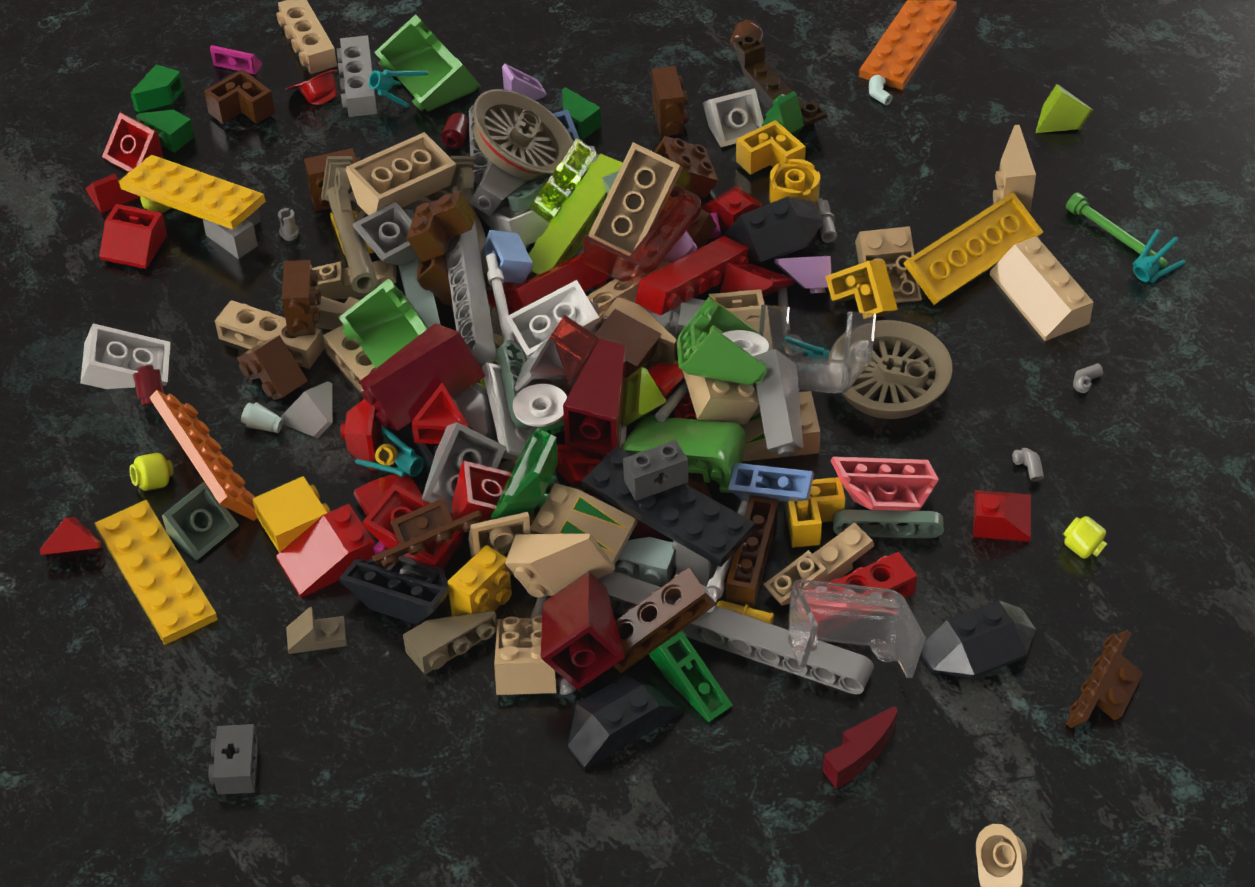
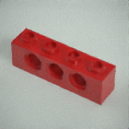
[798,552,917,639]

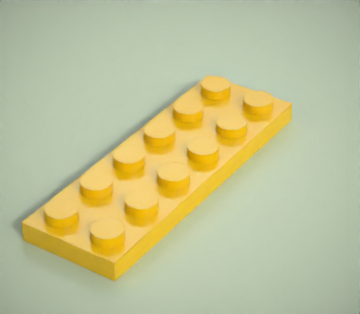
[119,155,266,230]
[903,192,1043,305]
[95,500,218,645]

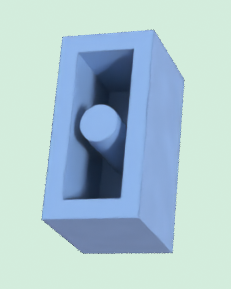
[482,230,533,283]

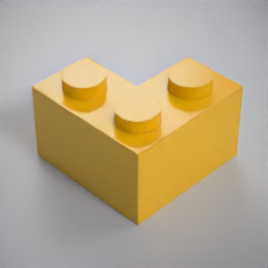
[736,120,806,175]
[825,260,898,319]
[784,477,845,548]

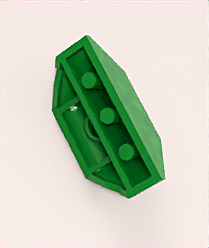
[491,427,558,519]

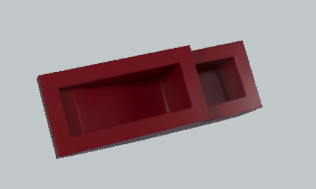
[823,706,898,789]

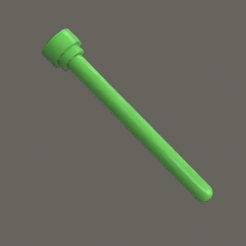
[1066,192,1168,269]

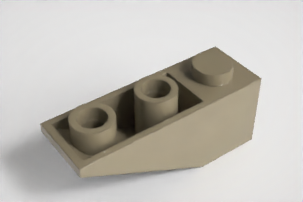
[403,611,497,675]

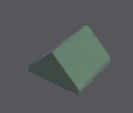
[162,481,239,560]

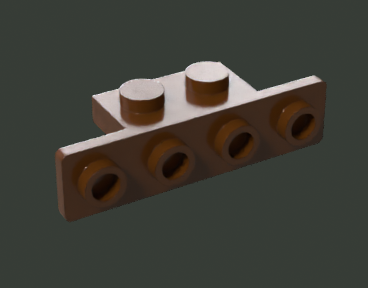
[372,498,484,567]
[1066,630,1143,728]

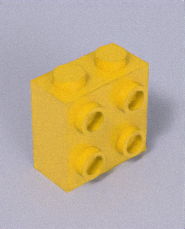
[252,476,330,553]
[447,545,512,617]

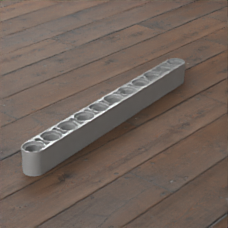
[598,571,874,694]

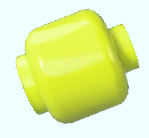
[130,453,173,491]
[1063,516,1107,559]

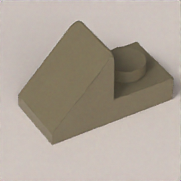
[286,607,347,654]

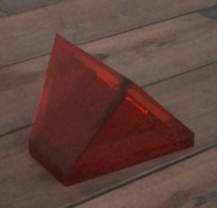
[550,315,600,385]

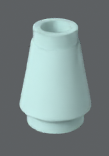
[241,402,284,433]

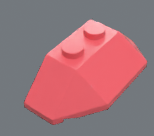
[831,457,939,511]

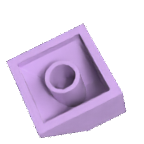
[774,256,831,293]

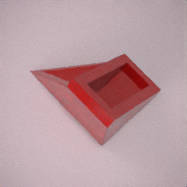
[86,174,140,213]
[412,383,468,444]
[40,517,102,555]

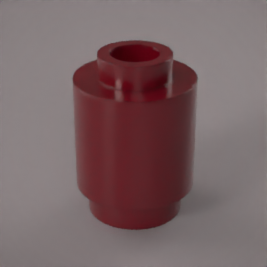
[441,113,469,148]
[133,365,164,406]

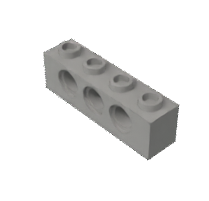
[337,35,377,117]

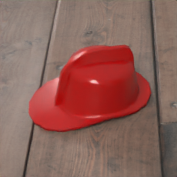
[285,70,337,105]

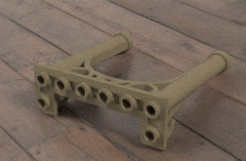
[321,156,493,293]

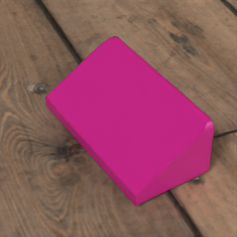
[210,45,262,75]

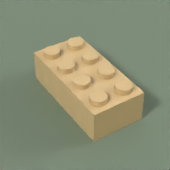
[587,142,683,262]

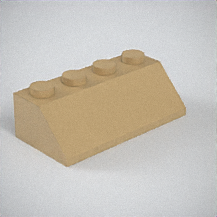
[346,132,456,216]
[990,236,1094,341]

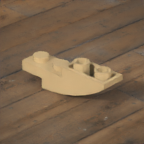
[312,260,397,299]
[763,523,874,606]

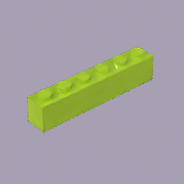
[526,154,623,281]

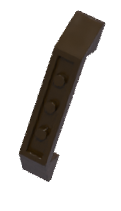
[733,33,827,126]

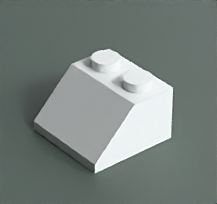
[703,88,764,147]

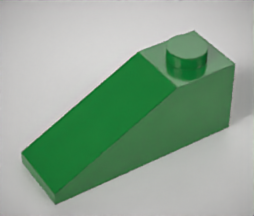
[649,631,733,722]

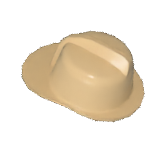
[976,824,1027,887]

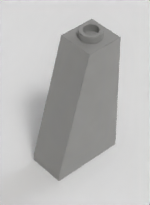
[469,161,530,216]
[753,349,803,457]

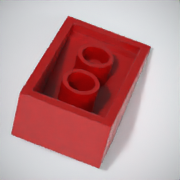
[362,484,465,569]
[276,504,375,598]

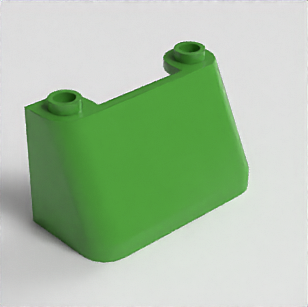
[374,15,481,112]
[339,279,429,368]
[677,296,767,385]
[621,415,747,493]

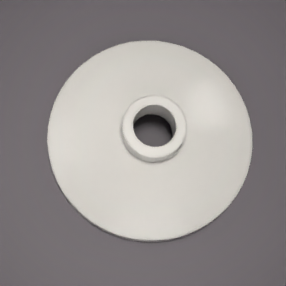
[722,330,769,356]
[513,384,567,427]

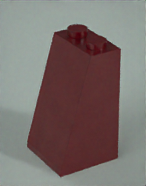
[359,323,486,430]
[563,339,626,455]
[541,571,625,690]

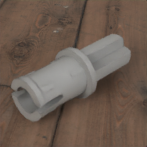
[815,198,837,243]

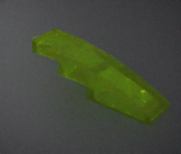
[529,138,597,223]

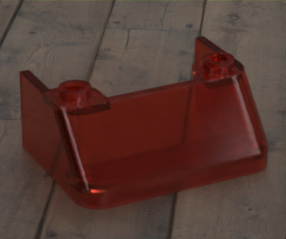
[582,185,701,282]

